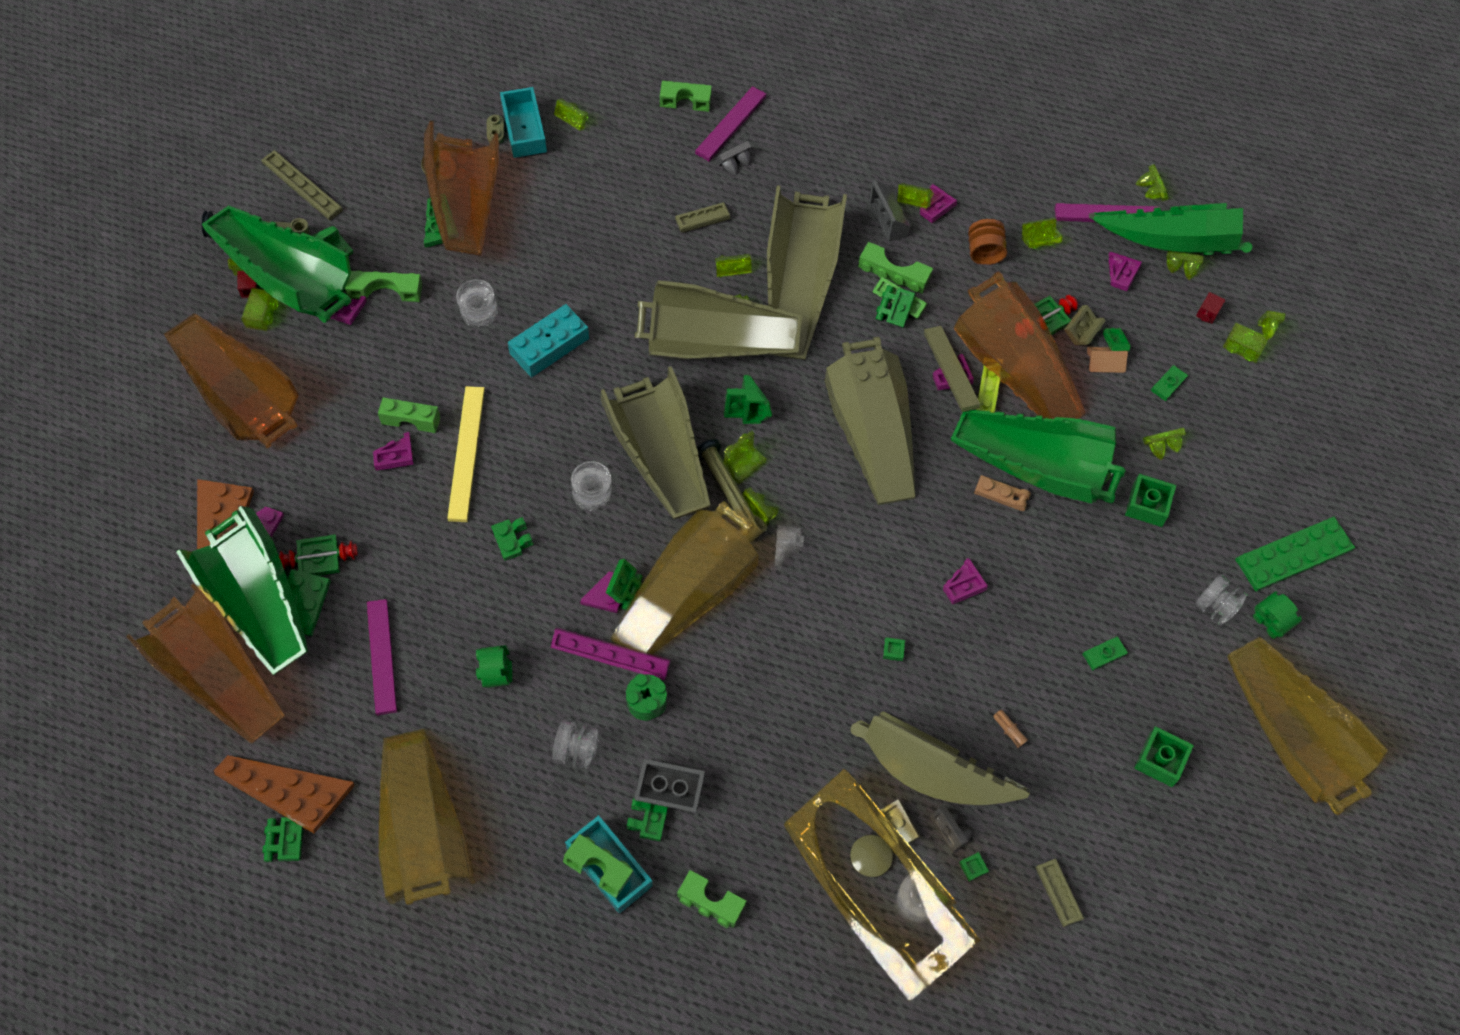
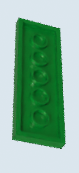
[1235,517,1355,592]

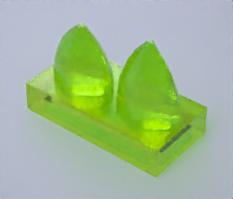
[554,98,588,130]
[1135,164,1169,201]
[898,183,934,208]
[1166,251,1204,280]
[715,254,752,277]
[1257,310,1285,339]
[1143,428,1186,460]
[742,487,779,526]

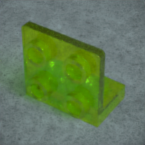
[724,430,766,484]

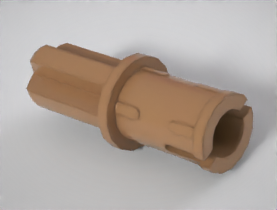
[994,710,1028,748]

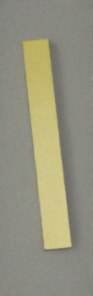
[448,386,485,522]

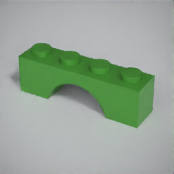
[858,242,933,294]
[345,270,423,302]

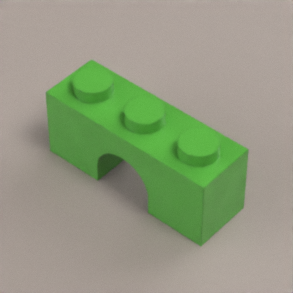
[660,81,712,112]
[378,398,441,433]
[563,834,633,898]
[677,870,747,928]

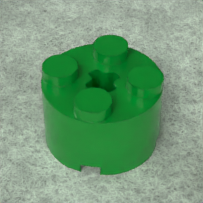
[1253,591,1302,639]
[476,645,513,688]
[626,674,667,721]

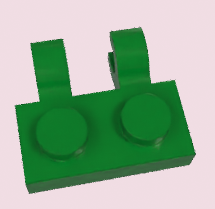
[491,517,534,561]
[627,798,668,842]

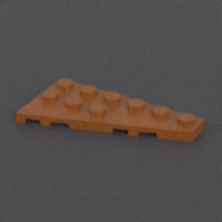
[197,479,254,592]
[214,755,355,834]

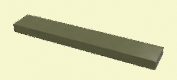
[261,150,343,220]
[924,326,980,412]

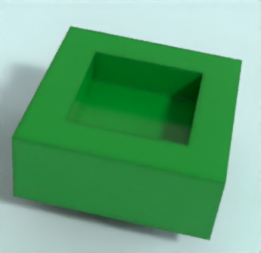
[883,637,905,661]
[959,852,989,882]

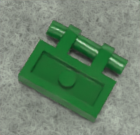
[875,285,916,328]
[606,559,643,611]
[262,817,304,862]

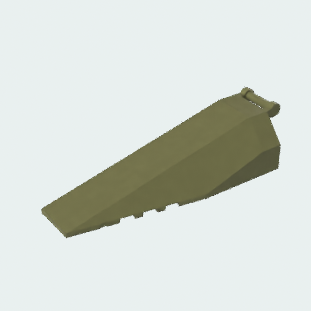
[767,185,847,360]

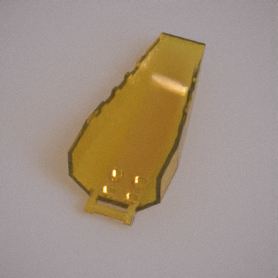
[611,501,759,655]
[1227,637,1389,815]
[378,729,475,905]

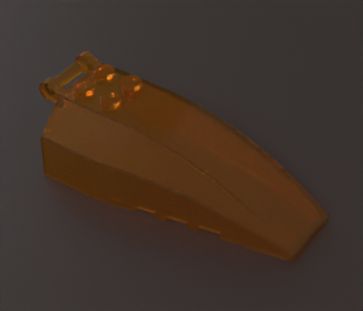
[424,121,499,256]
[954,271,1085,419]
[164,313,299,449]
[126,583,285,744]

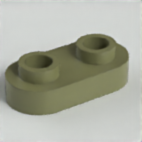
[487,115,504,145]

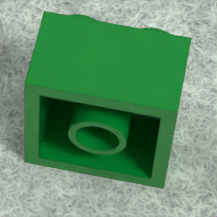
[1125,474,1176,527]
[1134,726,1194,787]

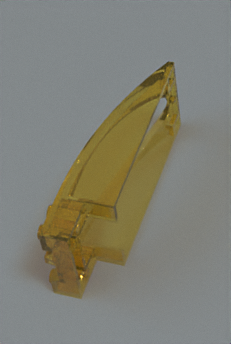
[784,769,981,1001]

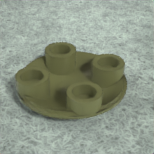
[850,835,893,877]

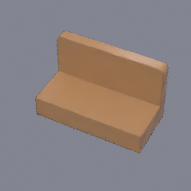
[1087,347,1128,373]

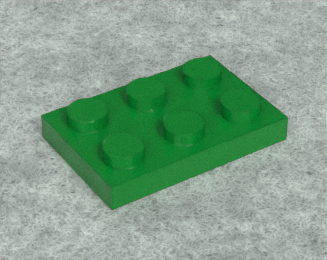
[288,569,331,637]

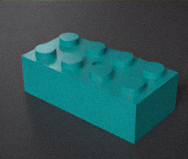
[500,87,547,158]
[507,304,589,378]
[565,815,653,914]

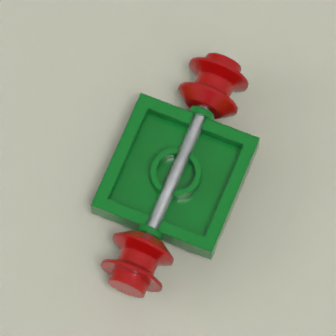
[1014,295,1078,340]
[279,534,358,576]

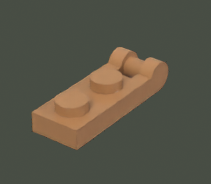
[974,475,1031,511]

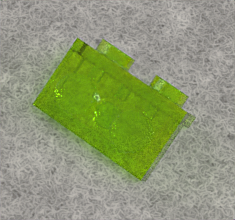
[1022,218,1062,248]

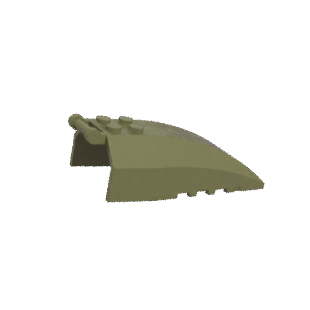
[634,280,802,360]
[825,337,915,505]
[601,366,710,520]

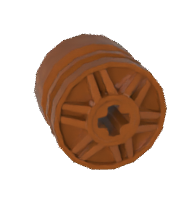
[968,219,1007,265]

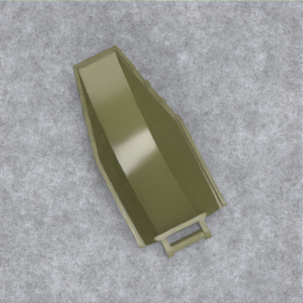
[850,711,1030,805]

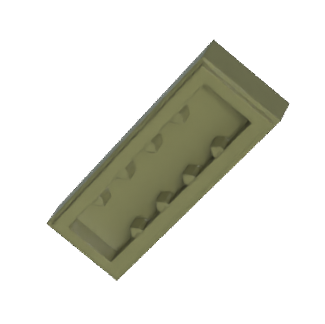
[675,202,730,233]
[1036,859,1084,928]

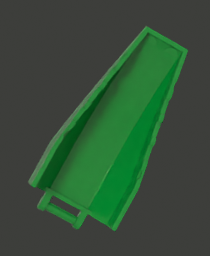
[1089,203,1252,255]
[202,205,352,323]
[951,410,1126,504]
[176,506,308,675]

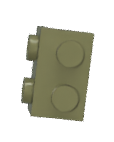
[1064,305,1106,345]
[874,799,920,849]

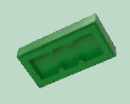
[1103,328,1130,351]
[1151,365,1188,401]
[1082,636,1128,671]

